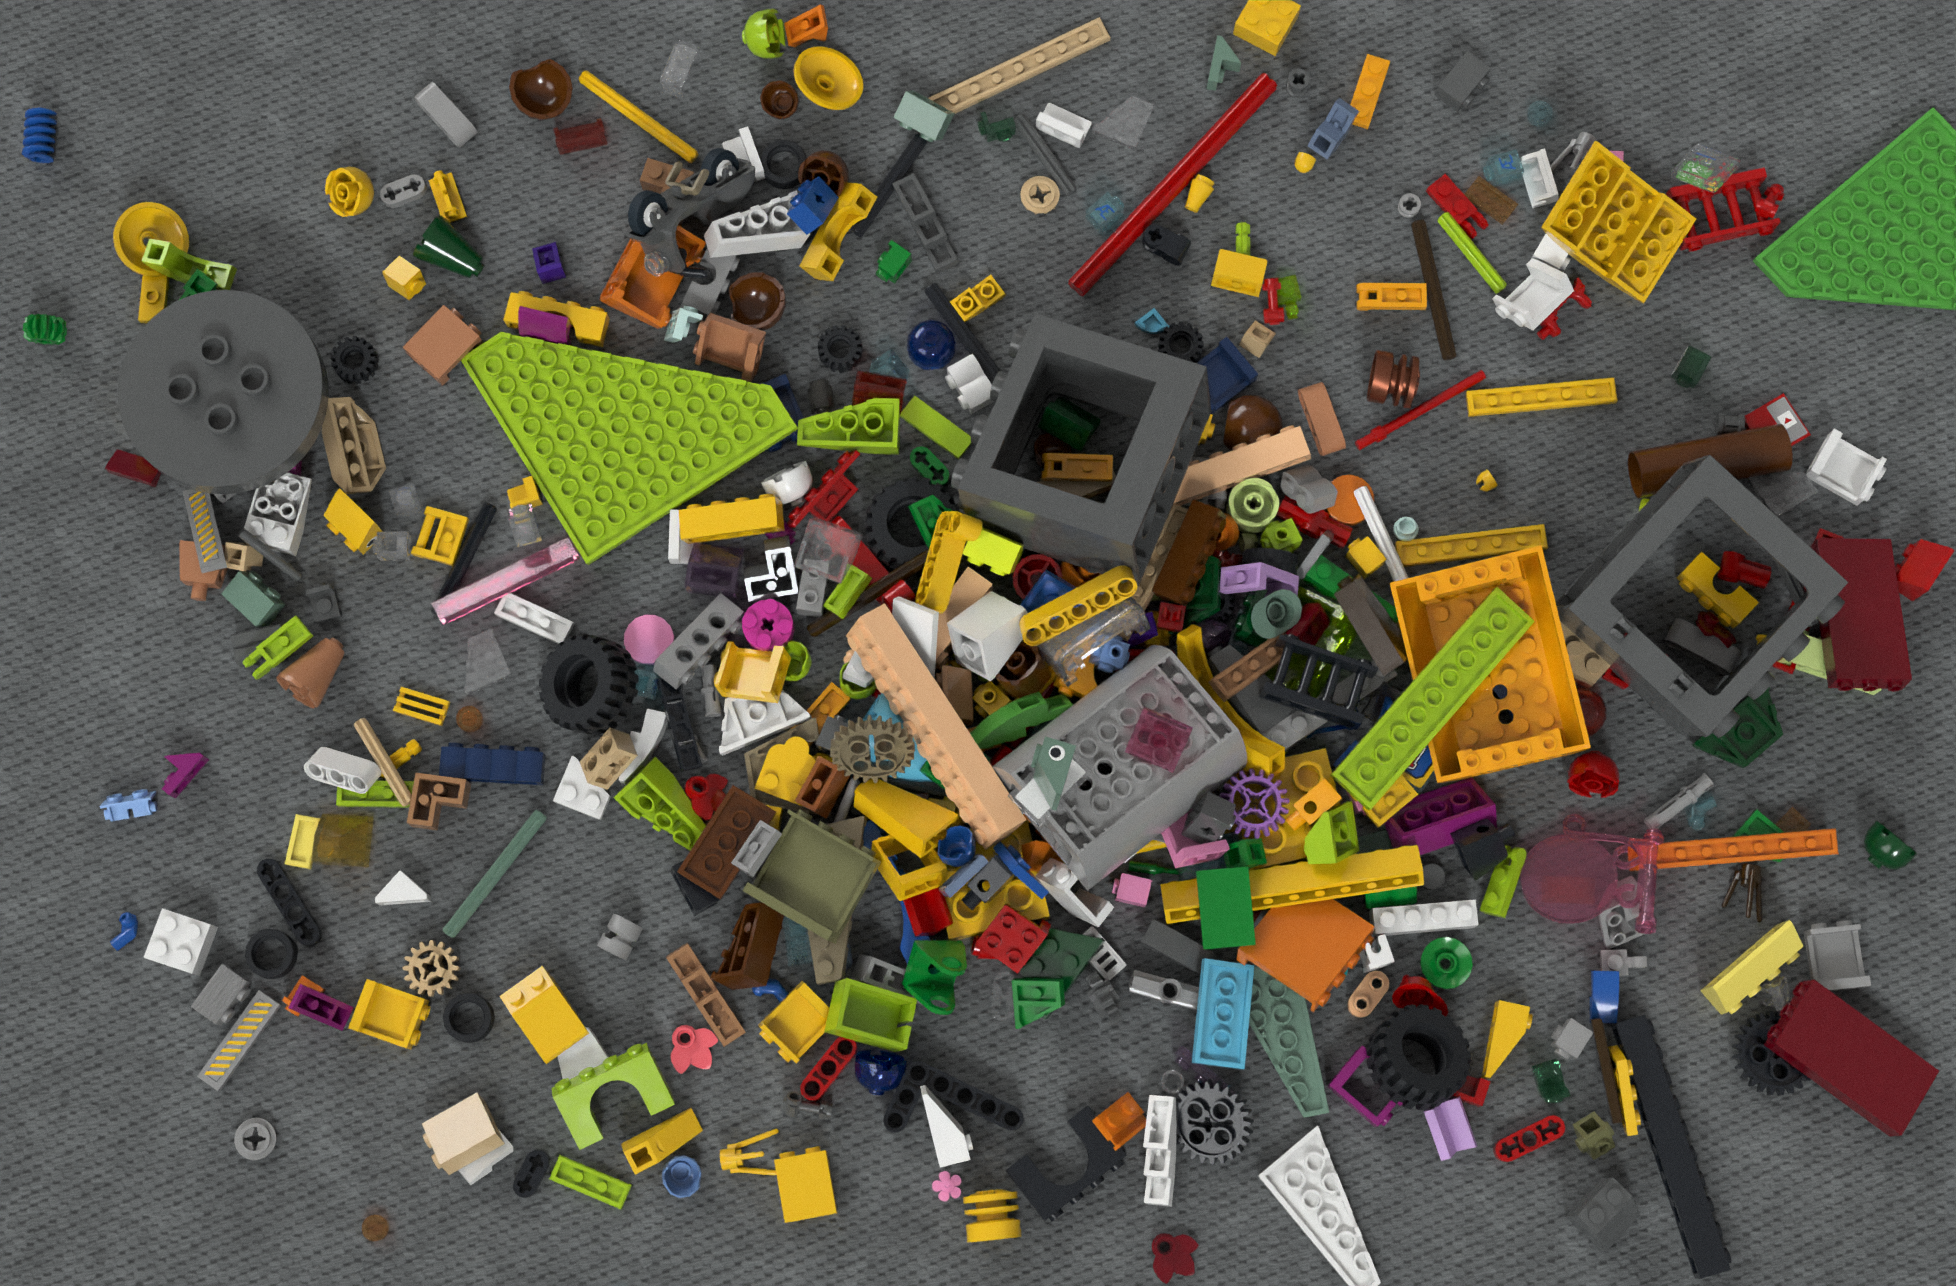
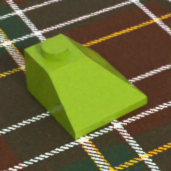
[1304,801,1359,864]

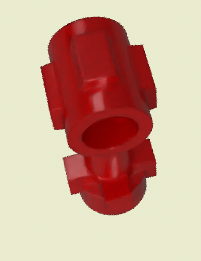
[1755,184,1785,219]
[1262,277,1285,325]

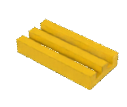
[393,687,450,726]

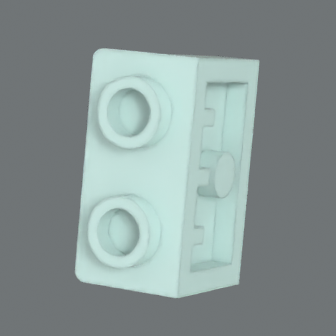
[664,306,703,343]

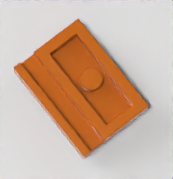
[1092,1092,1146,1151]

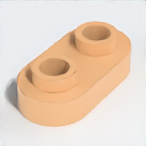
[1347,971,1389,1018]

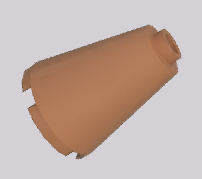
[276,638,345,709]

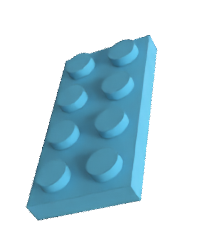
[1192,958,1254,1070]

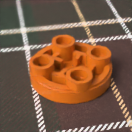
[1324,475,1374,526]

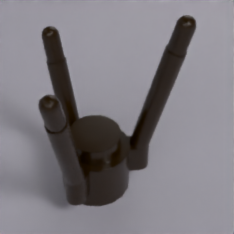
[1722,863,1763,923]

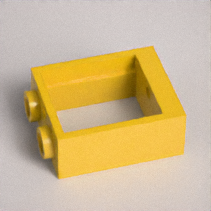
[871,835,947,901]

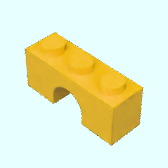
[1677,551,1759,629]

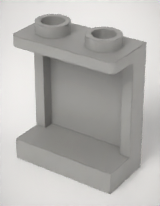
[731,820,782,881]
[1804,920,1871,991]

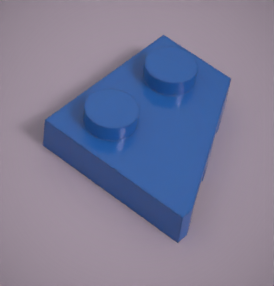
[993,841,1049,899]

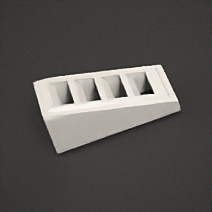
[1083,926,1127,981]

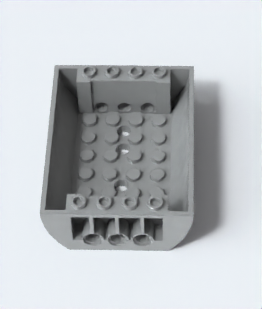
[992,645,1247,891]

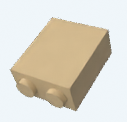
[422,1092,505,1175]

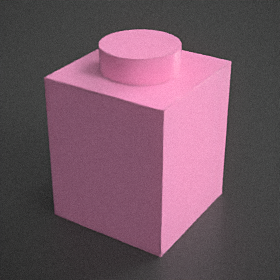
[1112,873,1152,908]

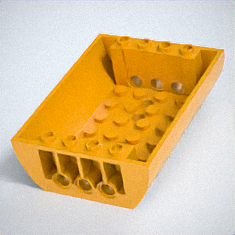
[1390,545,1591,783]

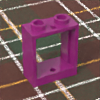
[1327,1045,1403,1127]

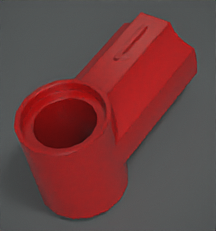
[1717,551,1772,589]

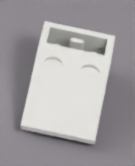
[244,473,312,556]

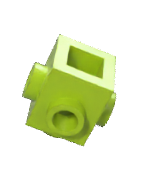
[1260,518,1303,553]

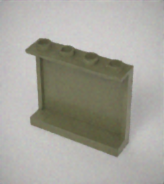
[743,809,881,944]

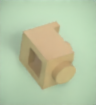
[224,542,263,571]

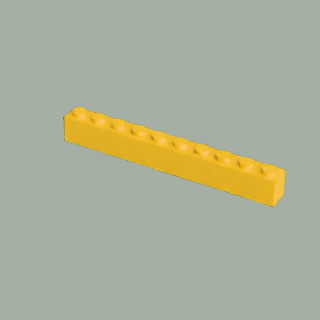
[1160,845,1424,924]

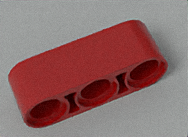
[800,1037,858,1101]

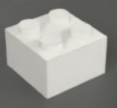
[144,908,218,976]

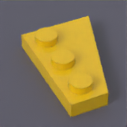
[1608,1045,1641,1136]

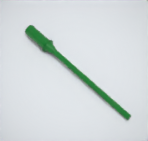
[1128,861,1197,877]

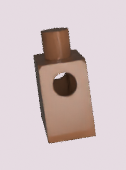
[179,540,228,601]

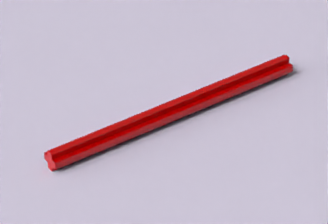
[1068,73,1277,297]

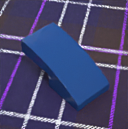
[1590,971,1619,1023]

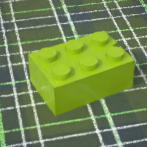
[824,978,917,1052]

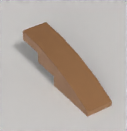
[666,942,746,1047]

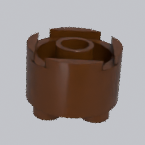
[996,640,1051,698]

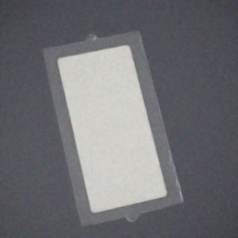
[1008,754,1093,826]

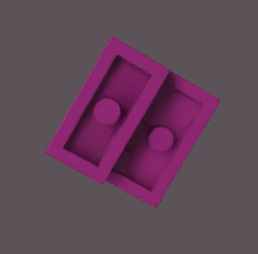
[518,306,571,346]

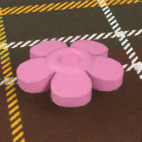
[932,1171,961,1202]

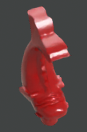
[1537,278,1592,340]

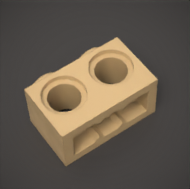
[580,727,638,790]

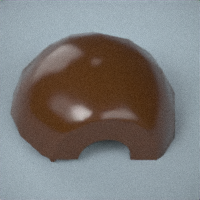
[509,59,573,120]
[729,272,786,331]
[1223,395,1283,451]

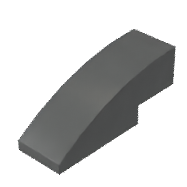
[1140,919,1220,975]

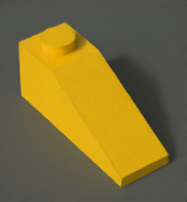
[1481,1000,1533,1079]

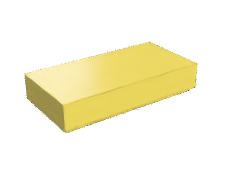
[285,814,322,869]

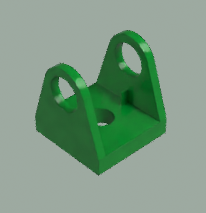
[902,940,967,1015]

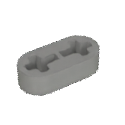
[380,174,427,208]

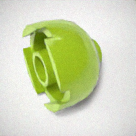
[742,8,786,59]

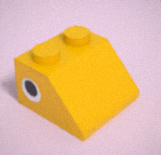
[323,488,385,555]

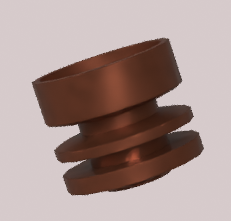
[1367,350,1420,408]

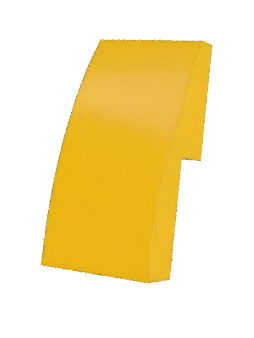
[950,274,1006,322]

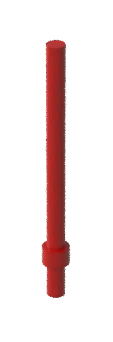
[1355,370,1486,451]

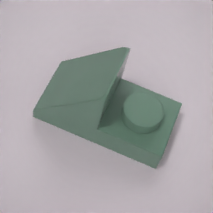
[1206,35,1241,91]

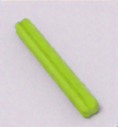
[1438,212,1507,294]

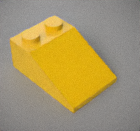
[500,966,589,1064]

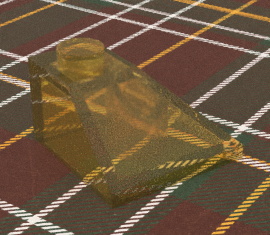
[312,813,374,868]

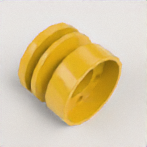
[963,1189,1022,1243]

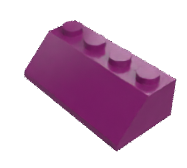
[1384,777,1497,855]

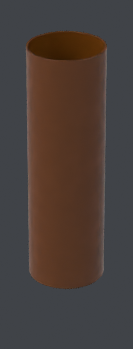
[1628,424,1793,498]

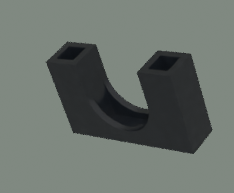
[1006,1105,1127,1222]

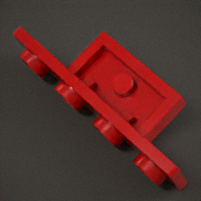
[787,450,860,528]

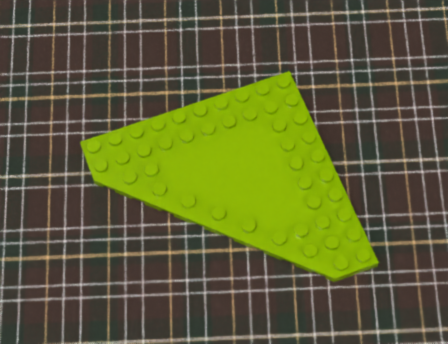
[461,332,799,565]

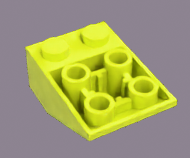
[963,527,1024,576]

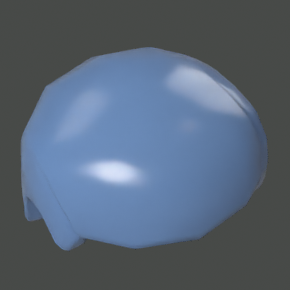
[662,1155,701,1198]

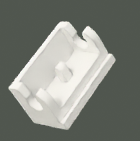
[1519,148,1559,208]
[1359,934,1394,974]

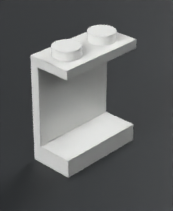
[1035,858,1114,927]

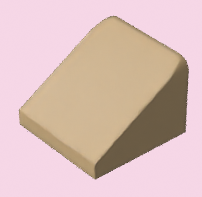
[1239,321,1276,358]

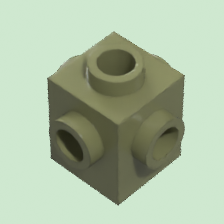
[1572,1111,1615,1160]

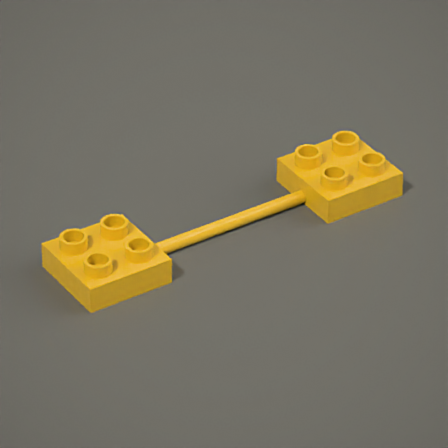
[934,748,1340,941]

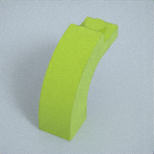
[141,239,237,290]

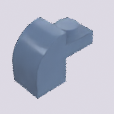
[1308,98,1359,159]

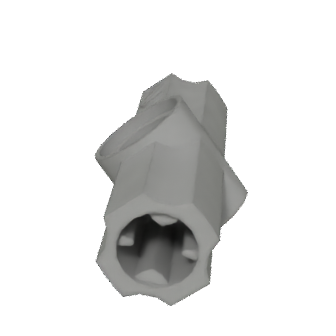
[1128,970,1199,1010]

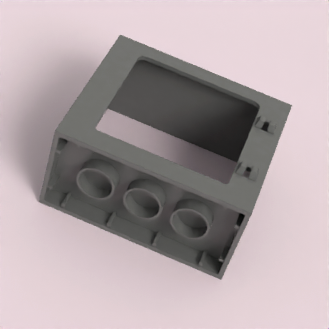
[1556,455,1848,738]

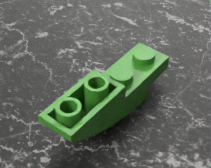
[970,692,1072,749]

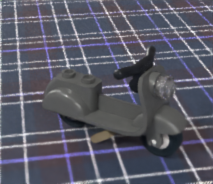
[625,148,755,279]

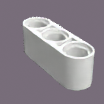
[304,747,381,794]

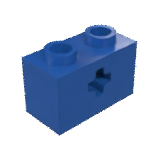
[787,176,839,235]

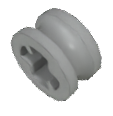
[1398,193,1421,218]

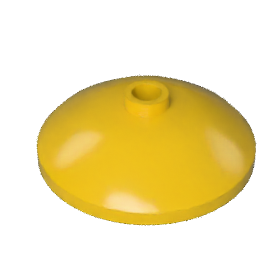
[794,46,863,110]
[113,202,189,277]

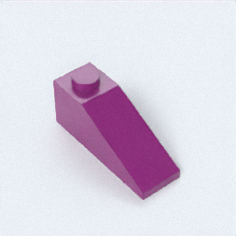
[288,984,354,1031]

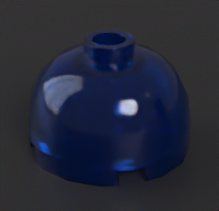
[906,320,956,370]
[854,1050,907,1095]

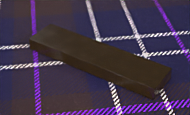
[1590,1017,1623,1124]

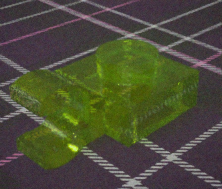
[1277,275,1301,320]

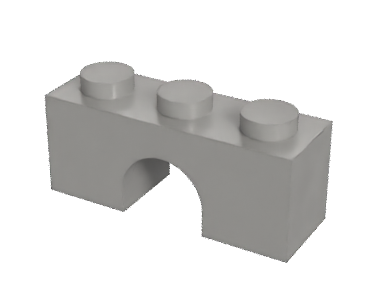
[680,248,740,320]

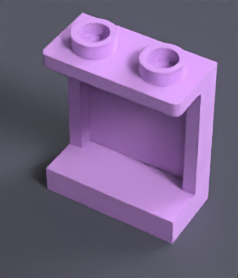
[1219,562,1299,597]

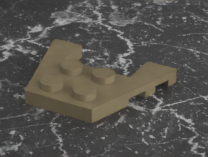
[744,718,832,817]

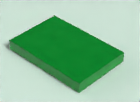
[1196,866,1256,949]

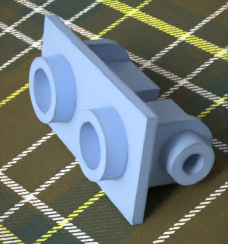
[100,789,158,822]

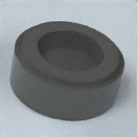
[1421,864,1445,890]

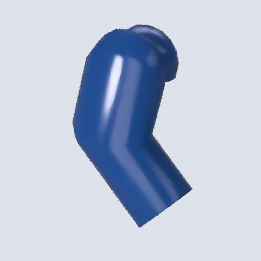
[110,912,138,951]

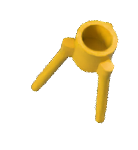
[720,1129,779,1175]

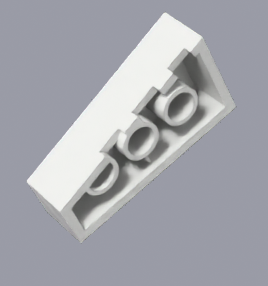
[704,190,810,258]

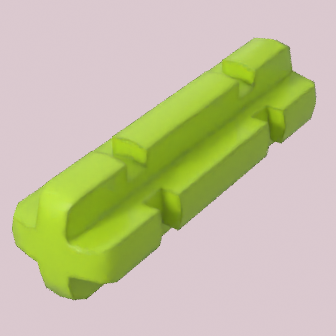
[1235,222,1251,256]

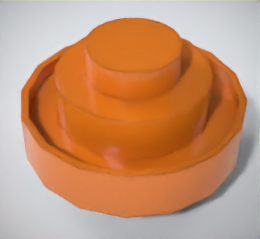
[1215,513,1239,550]

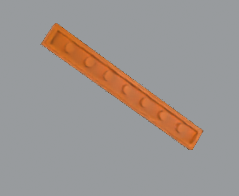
[1626,828,1839,871]

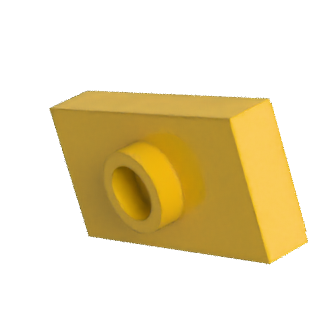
[138,275,170,323]

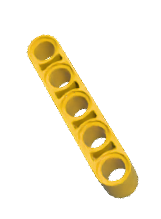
[1019,565,1137,646]

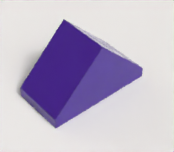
[532,242,566,284]

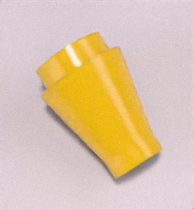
[1184,174,1214,213]

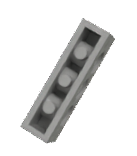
[653,593,744,689]

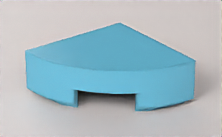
[1135,308,1170,334]

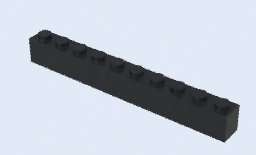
[1611,1015,1731,1279]

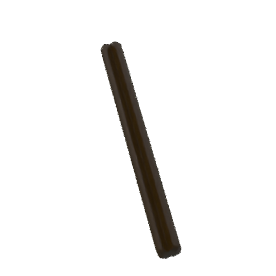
[1411,220,1457,361]
[807,550,929,637]

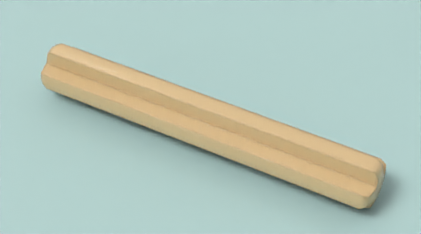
[354,718,412,807]

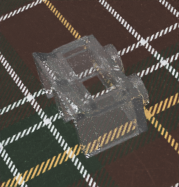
[660,40,701,100]

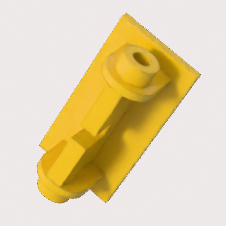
[428,170,467,223]

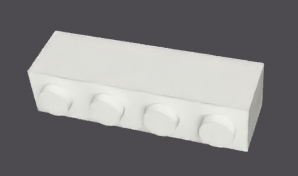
[1369,899,1478,937]

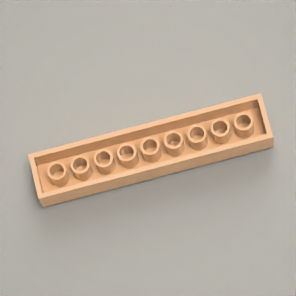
[846,603,1026,850]

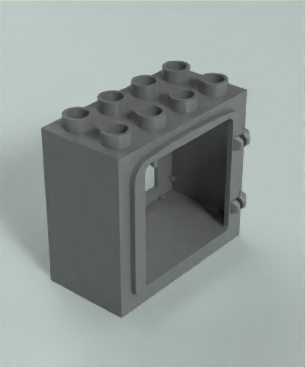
[951,314,1211,586]

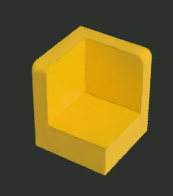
[507,476,543,514]

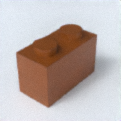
[795,756,850,819]

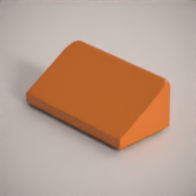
[1021,840,1063,872]

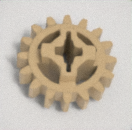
[403,940,461,997]

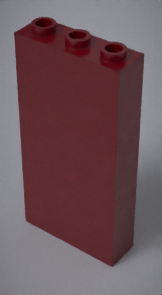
[1810,538,1912,692]
[1764,979,1939,1137]

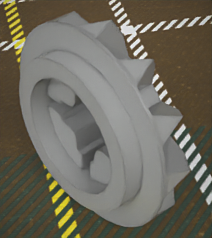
[234,1118,277,1160]

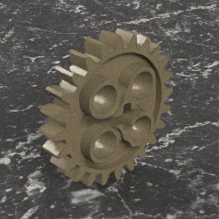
[830,715,915,783]

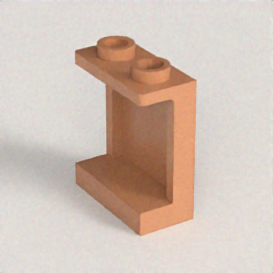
[403,305,483,386]
[693,313,766,382]

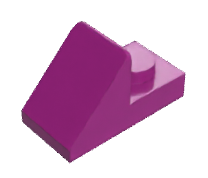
[162,753,209,799]

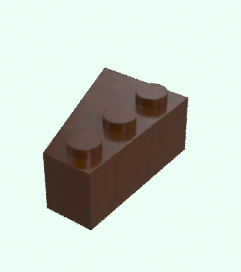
[710,902,784,990]

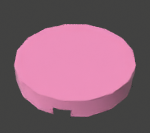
[624,615,675,665]

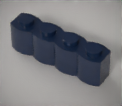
[439,743,546,785]

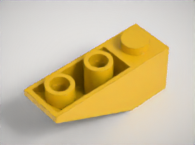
[621,1108,703,1175]

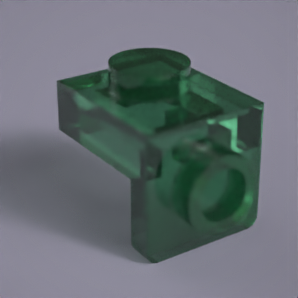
[977,111,1016,142]
[1532,1058,1570,1103]

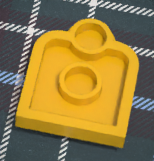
[754,736,816,806]

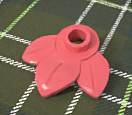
[671,1025,718,1074]

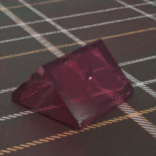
[1125,707,1193,773]

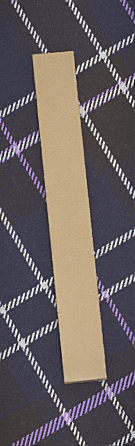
[928,17,1111,114]

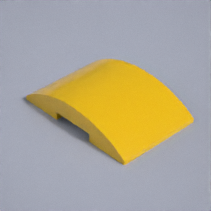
[1541,141,1696,303]

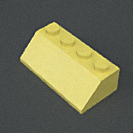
[1700,920,1803,1014]

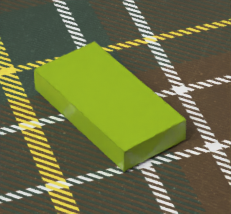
[823,565,872,619]

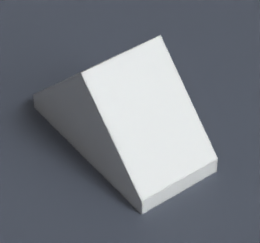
[375,871,431,905]

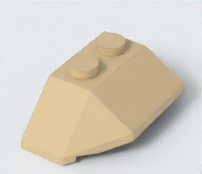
[322,397,386,494]

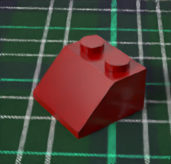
[1895,539,1955,601]

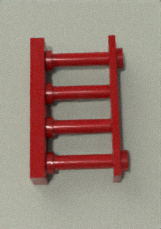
[1665,167,1781,252]

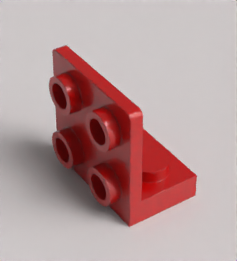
[977,904,1051,974]

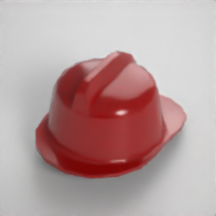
[1392,974,1448,1017]

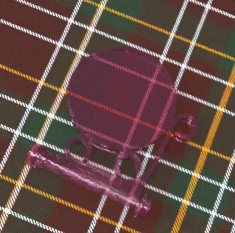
[1520,814,1664,934]

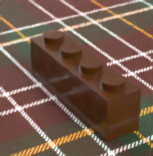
[1152,500,1227,607]

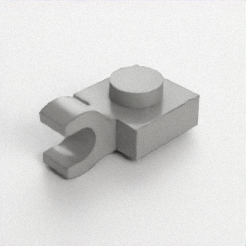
[1600,950,1647,976]

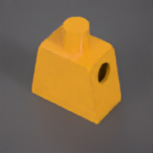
[1285,778,1343,831]

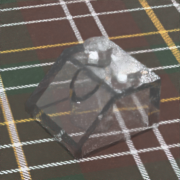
[794,517,863,584]

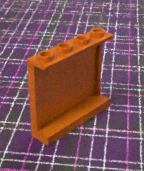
[1236,899,1375,1012]

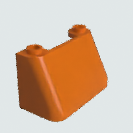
[599,225,706,329]

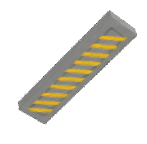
[182,489,227,573]
[197,990,281,1092]

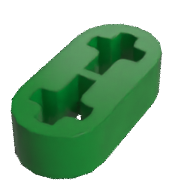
[910,446,949,486]

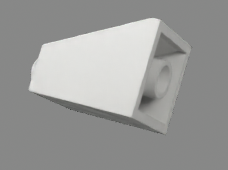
[947,591,1030,681]

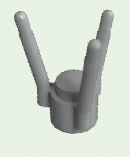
[1550,132,1597,171]

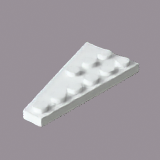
[1258,1125,1381,1286]

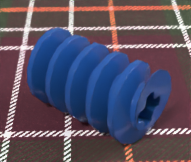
[22,108,57,163]

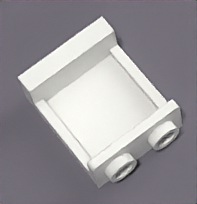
[1492,258,1574,330]
[1804,429,1887,506]

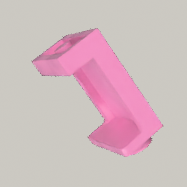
[1161,808,1230,868]

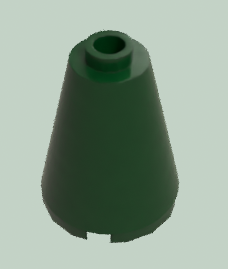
[413,215,485,278]

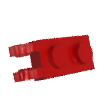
[1426,174,1489,239]

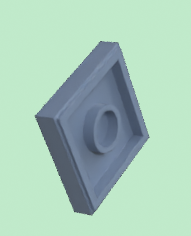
[939,854,989,898]

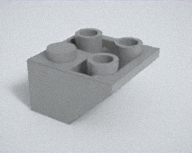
[1597,876,1654,950]

